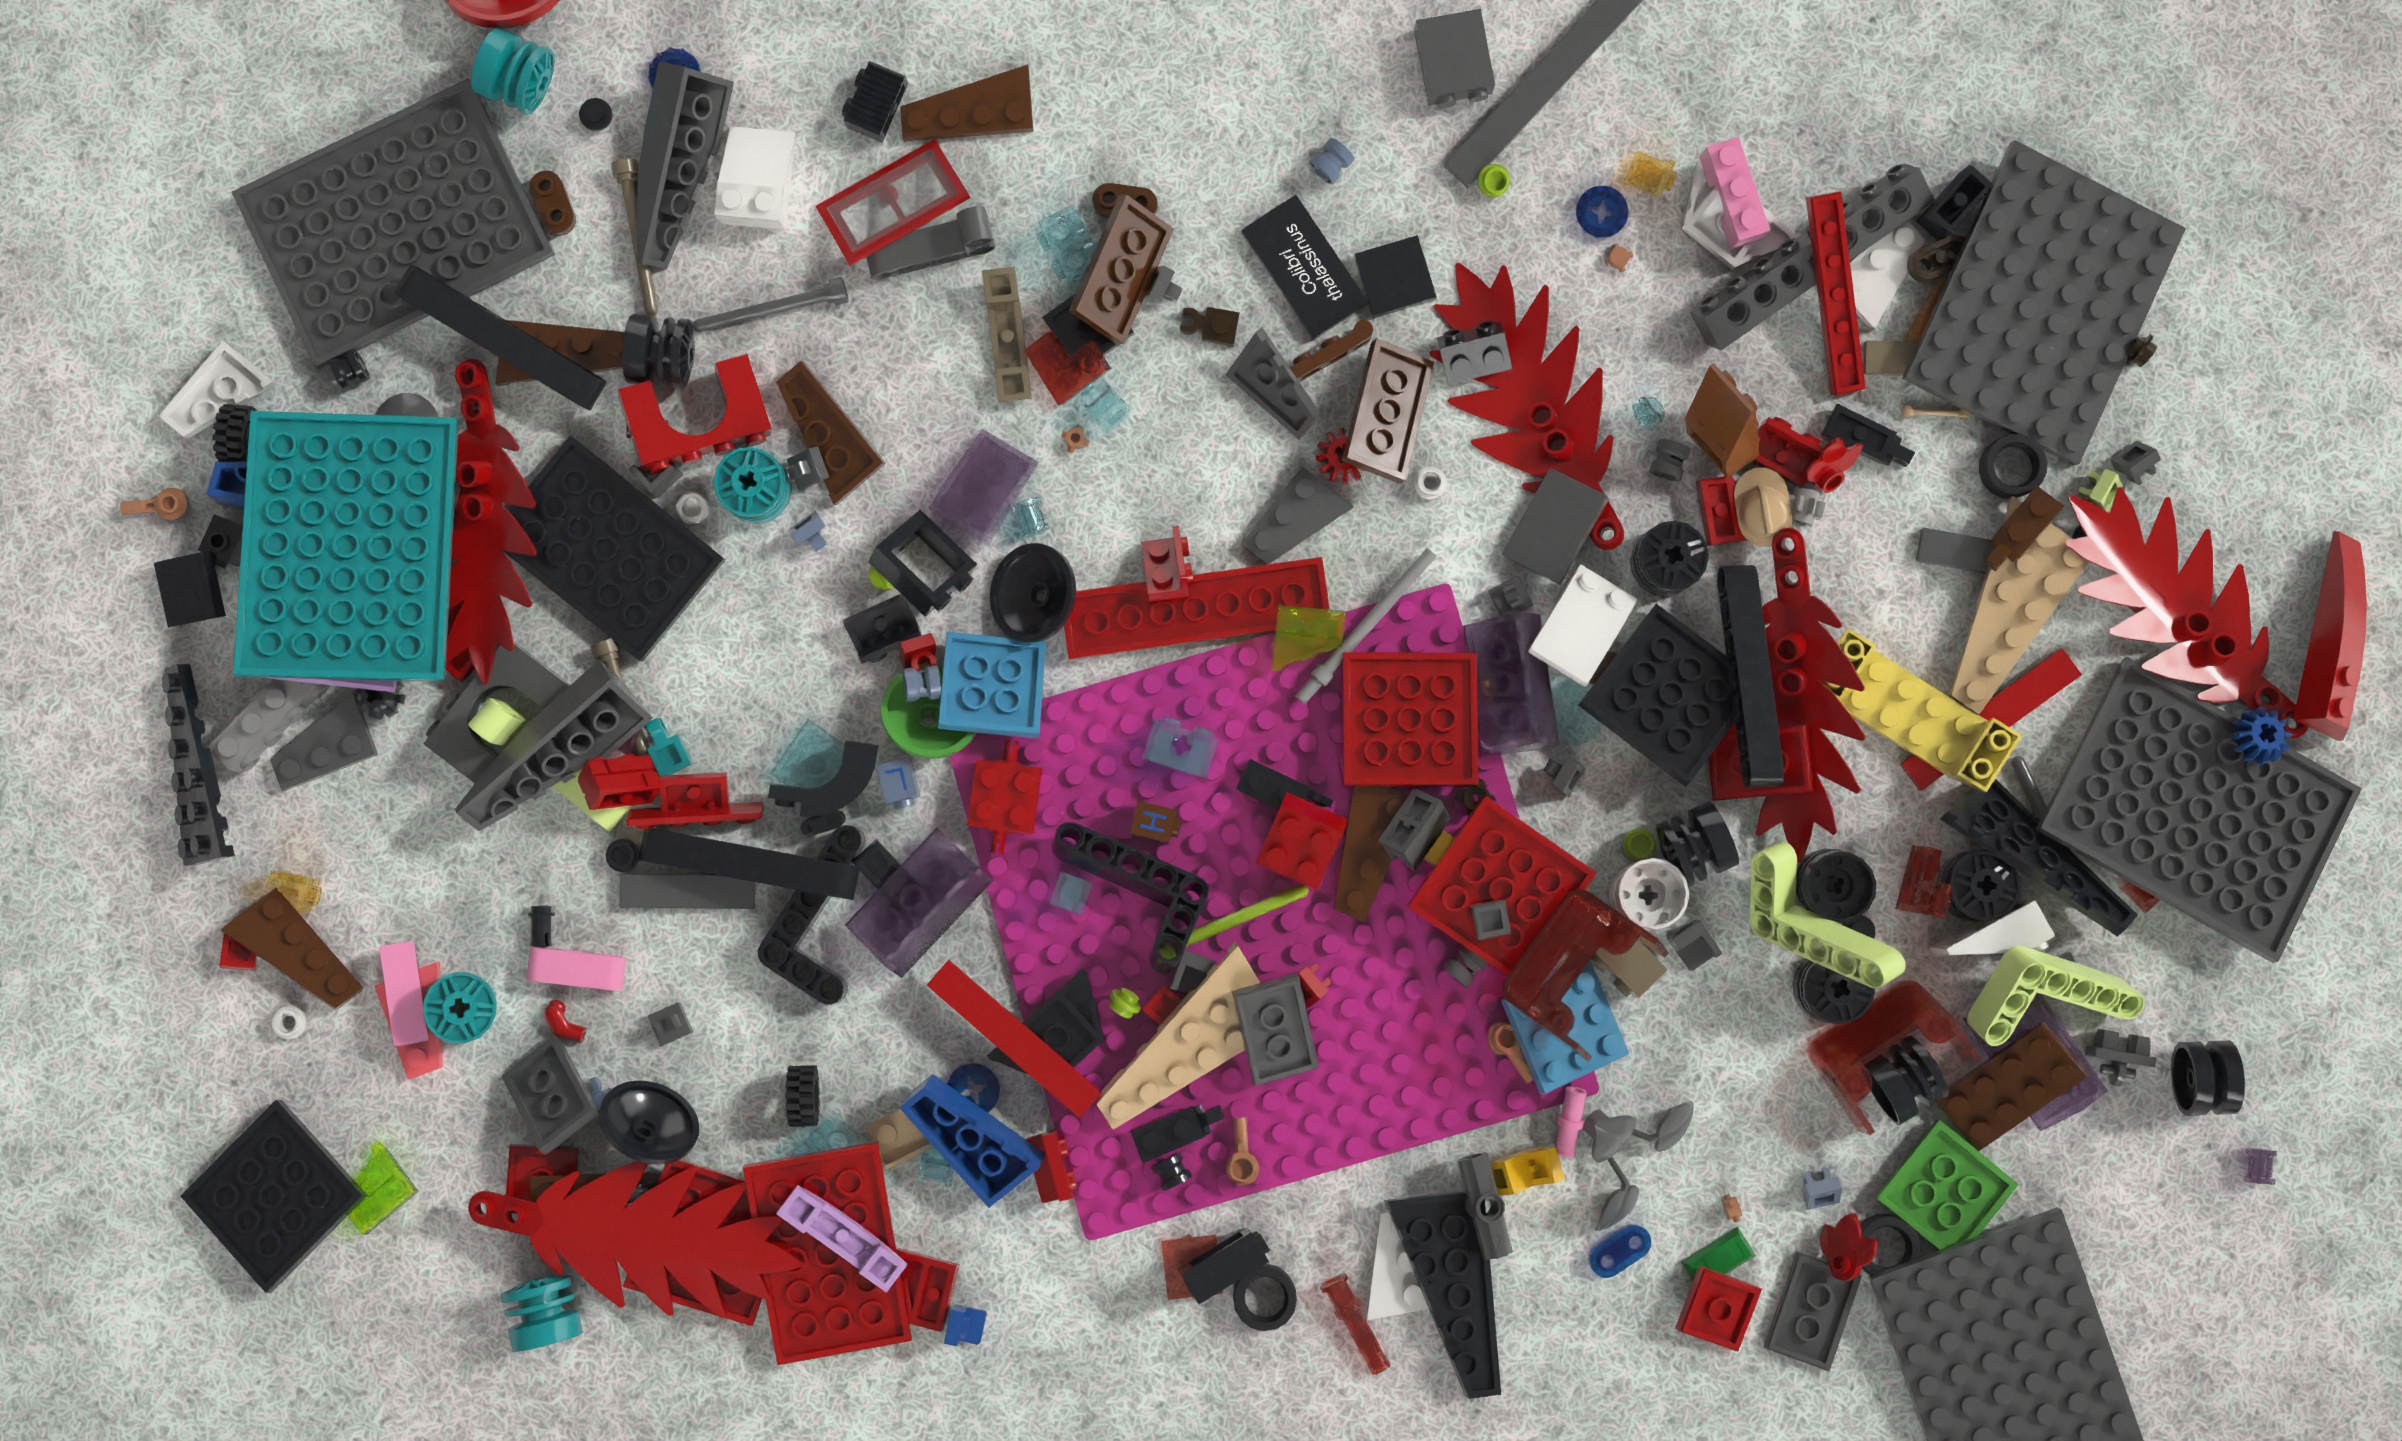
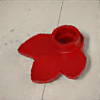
[1806,438,1863,493]
[1820,1213,1878,1281]

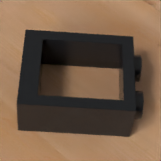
[868,510,977,617]
[1177,1227,1270,1305]

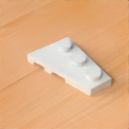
[1850,221,1926,331]
[159,341,277,439]

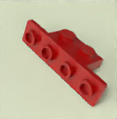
[626,772,763,829]

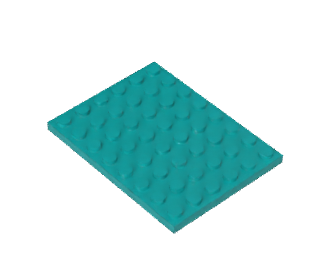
[233,411,459,682]

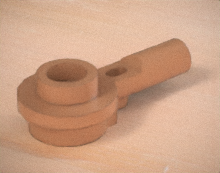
[120,488,189,521]
[1487,1022,1534,1083]
[1226,1117,1260,1186]

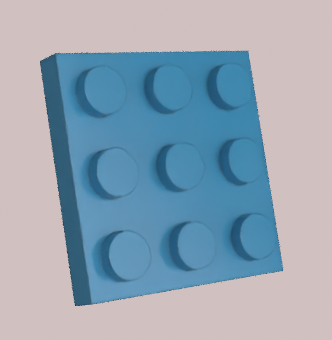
[938,632,1046,739]
[1501,961,1629,1094]

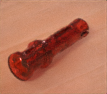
[1320,1273,1391,1375]

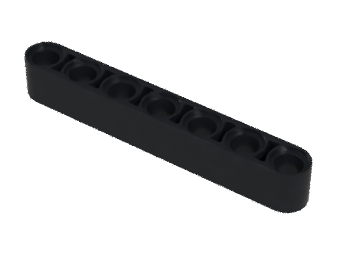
[394,264,607,411]
[1717,565,1784,788]
[638,828,860,900]

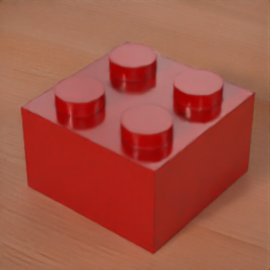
[1255,792,1348,890]

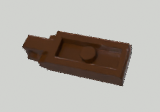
[1985,486,2064,572]

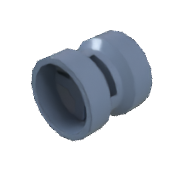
[1309,138,1355,185]
[902,665,941,702]

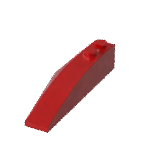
[2293,531,2367,741]

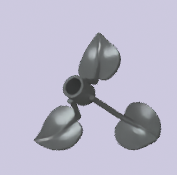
[1583,1101,1694,1231]

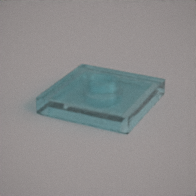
[770,719,845,788]

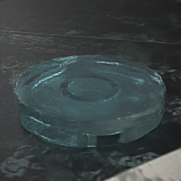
[1539,680,1603,746]

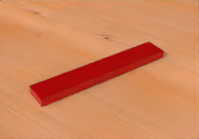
[1805,191,1866,395]
[1900,648,2082,791]
[927,959,1102,1119]

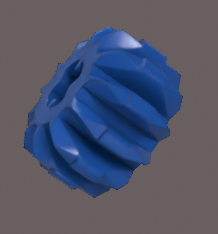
[2229,707,2292,765]

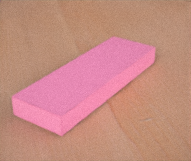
[379,941,429,1047]

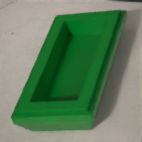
[1681,1227,1756,1281]

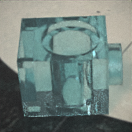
[1079,380,1132,435]
[1049,872,1094,915]

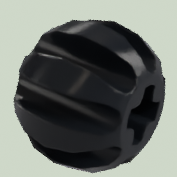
[354,681,406,720]

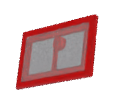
[816,139,971,266]

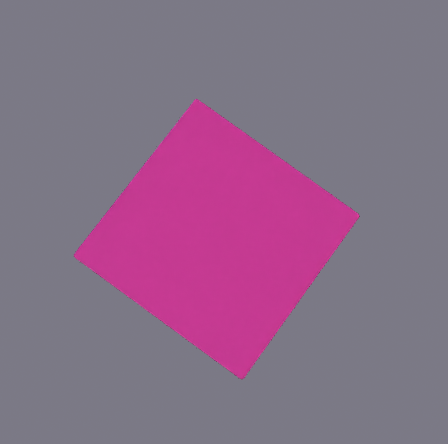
[949,583,1599,1241]

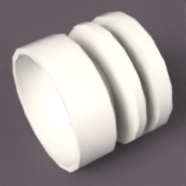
[1608,858,1689,932]

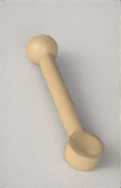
[1902,405,1971,418]

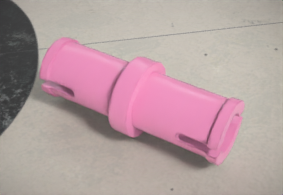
[1555,1086,1587,1158]

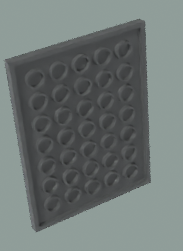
[232,78,556,369]
[1902,140,2186,465]
[2036,657,2362,963]
[1868,1207,2144,1441]

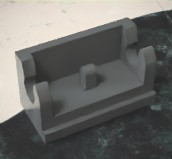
[1378,788,1451,871]

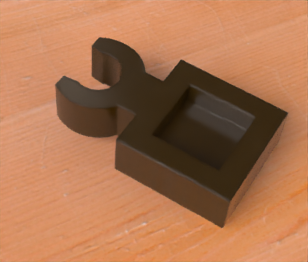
[1180,307,1240,347]

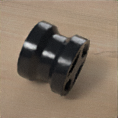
[329,349,370,390]
[1151,1151,1193,1191]

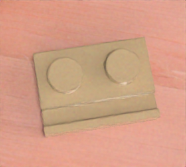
[865,1109,934,1170]

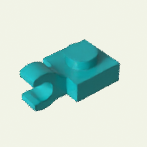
[646,718,693,776]

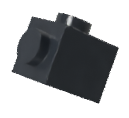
[198,514,243,569]

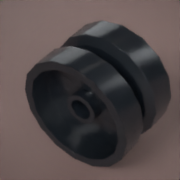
[2171,1040,2245,1116]

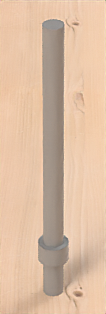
[1295,548,1436,704]

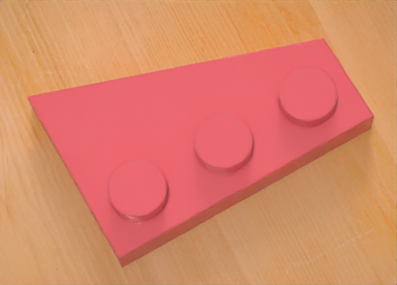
[374,962,443,1080]

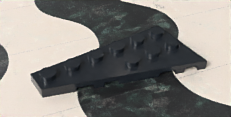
[1940,779,2138,937]
[1384,1191,1502,1399]

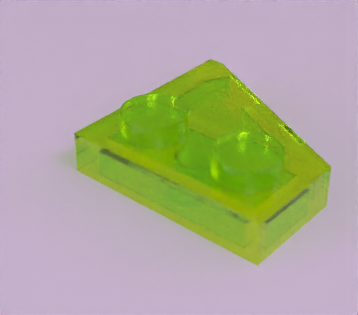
[1271,605,1346,671]
[348,1141,419,1235]

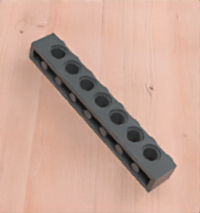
[1690,164,1935,351]

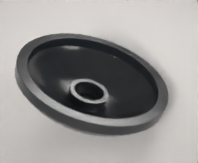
[990,543,1076,643]
[599,1080,700,1164]

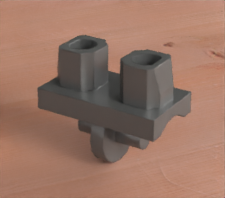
[2085,1029,2157,1086]

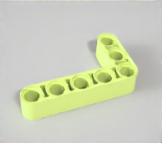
[468,698,632,831]
[1750,840,1906,989]
[1967,945,2145,1046]

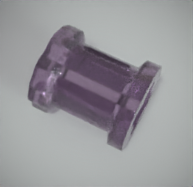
[2243,1147,2277,1185]

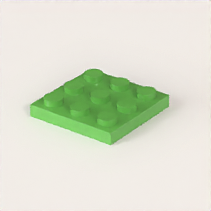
[1874,1119,2019,1250]

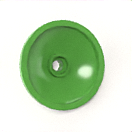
[880,664,976,759]

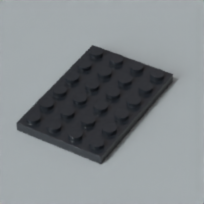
[503,435,726,662]

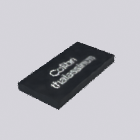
[1241,195,1369,340]

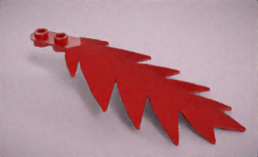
[1429,263,1624,551]
[446,358,536,685]
[2065,487,2308,739]
[1727,528,1866,863]
[468,1161,803,1318]

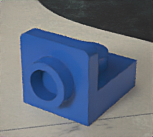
[944,1304,987,1346]

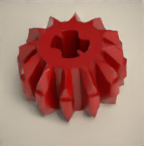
[1315,428,1366,485]

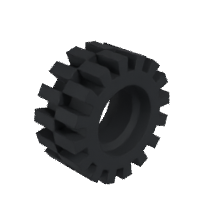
[212,404,257,462]
[785,1065,820,1127]

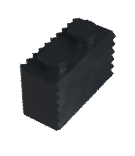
[842,61,908,143]
[1916,165,1993,241]

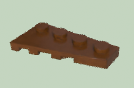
[900,64,1034,142]
[495,320,625,386]
[776,361,886,505]
[1333,786,1408,923]
[221,887,363,1011]

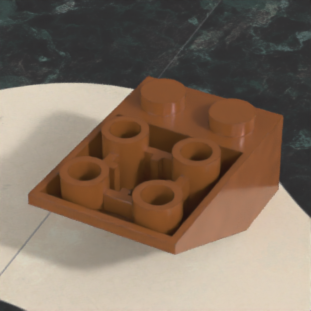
[1685,363,1760,479]

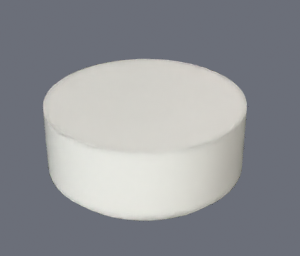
[676,491,711,526]

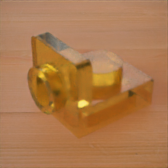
[1623,150,1678,198]
[268,870,322,912]

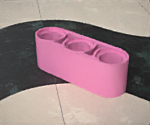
[526,946,627,991]

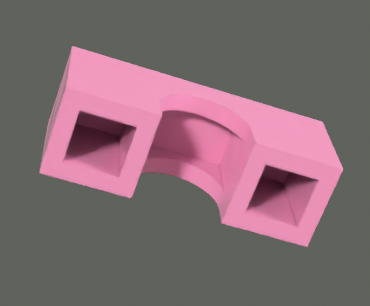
[1699,136,1770,250]

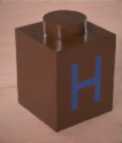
[1130,801,1182,844]

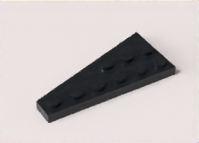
[162,664,235,866]

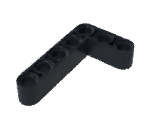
[1052,822,1209,973]
[758,825,865,1005]

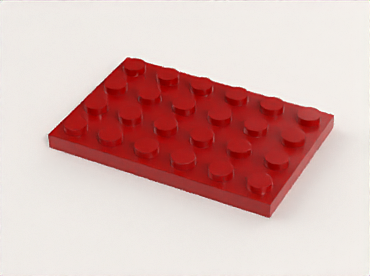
[743,1141,912,1365]

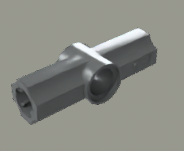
[1458,1152,1513,1260]

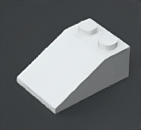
[714,126,796,230]
[1528,564,1638,687]
[1929,900,2055,955]

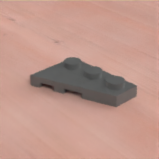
[1225,327,1321,440]
[270,693,378,791]

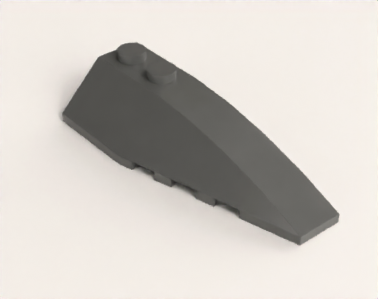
[636,62,734,269]
[455,660,653,831]

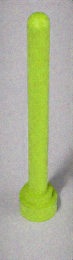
[1160,884,1309,959]

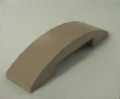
[982,266,1032,403]

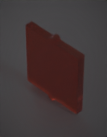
[1161,1234,1223,1300]

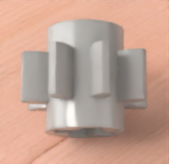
[1789,488,1826,527]

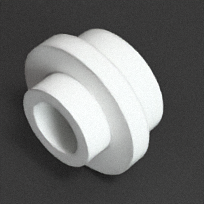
[1413,466,1447,500]
[272,1006,307,1039]

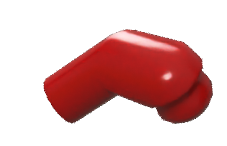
[543,1000,587,1044]

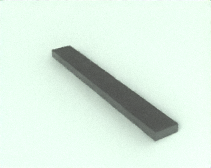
[1444,0,1643,188]

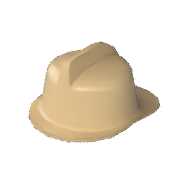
[1734,468,1792,547]

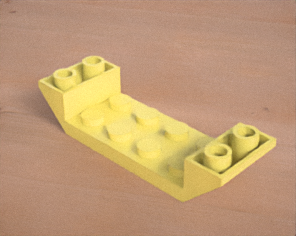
[1820,628,2022,793]

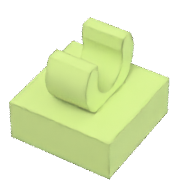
[2079,469,2123,512]

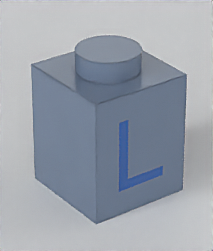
[876,757,921,809]

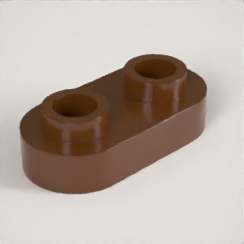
[529,171,576,236]
[1092,183,1158,218]

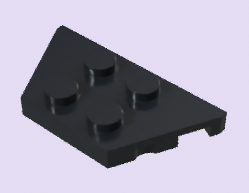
[987,969,1105,1074]

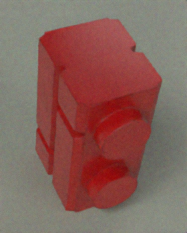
[578,753,661,810]

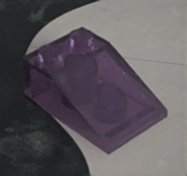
[928,429,1039,547]

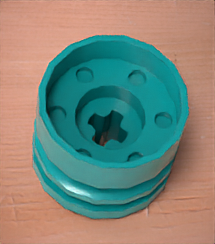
[471,28,555,115]
[713,447,792,524]
[423,972,497,1043]
[500,1276,583,1352]

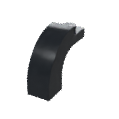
[768,740,879,817]

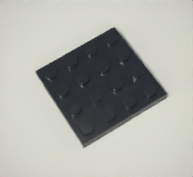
[1578,603,1735,787]
[180,1100,368,1293]

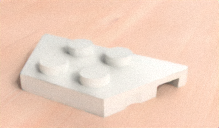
[1681,159,1799,270]

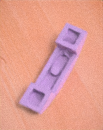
[776,1185,907,1293]

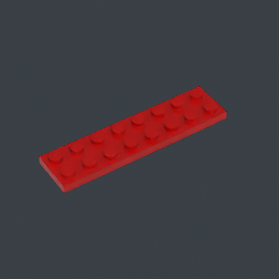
[1064,557,1332,660]

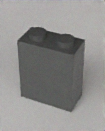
[1414,9,1495,108]

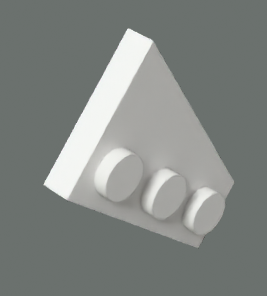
[1366,1211,1429,1321]

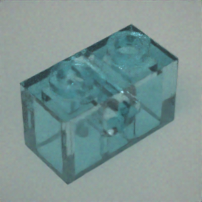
[1142,716,1219,779]

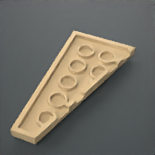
[1948,496,2089,715]
[1095,942,1260,1130]

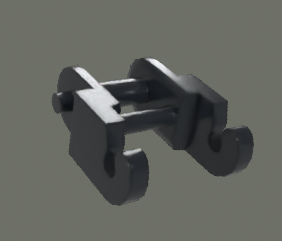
[801,810,846,835]

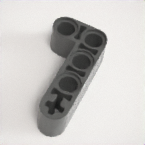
[866,206,996,280]

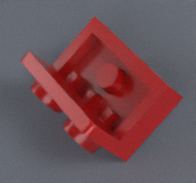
[1752,417,1824,488]
[1026,1129,1078,1203]

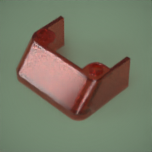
[1502,889,1669,1062]
[1807,980,1982,1135]

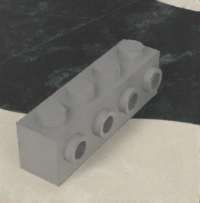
[207,679,330,773]

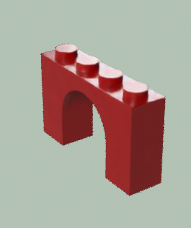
[618,354,772,474]

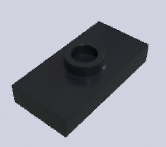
[852,838,922,910]

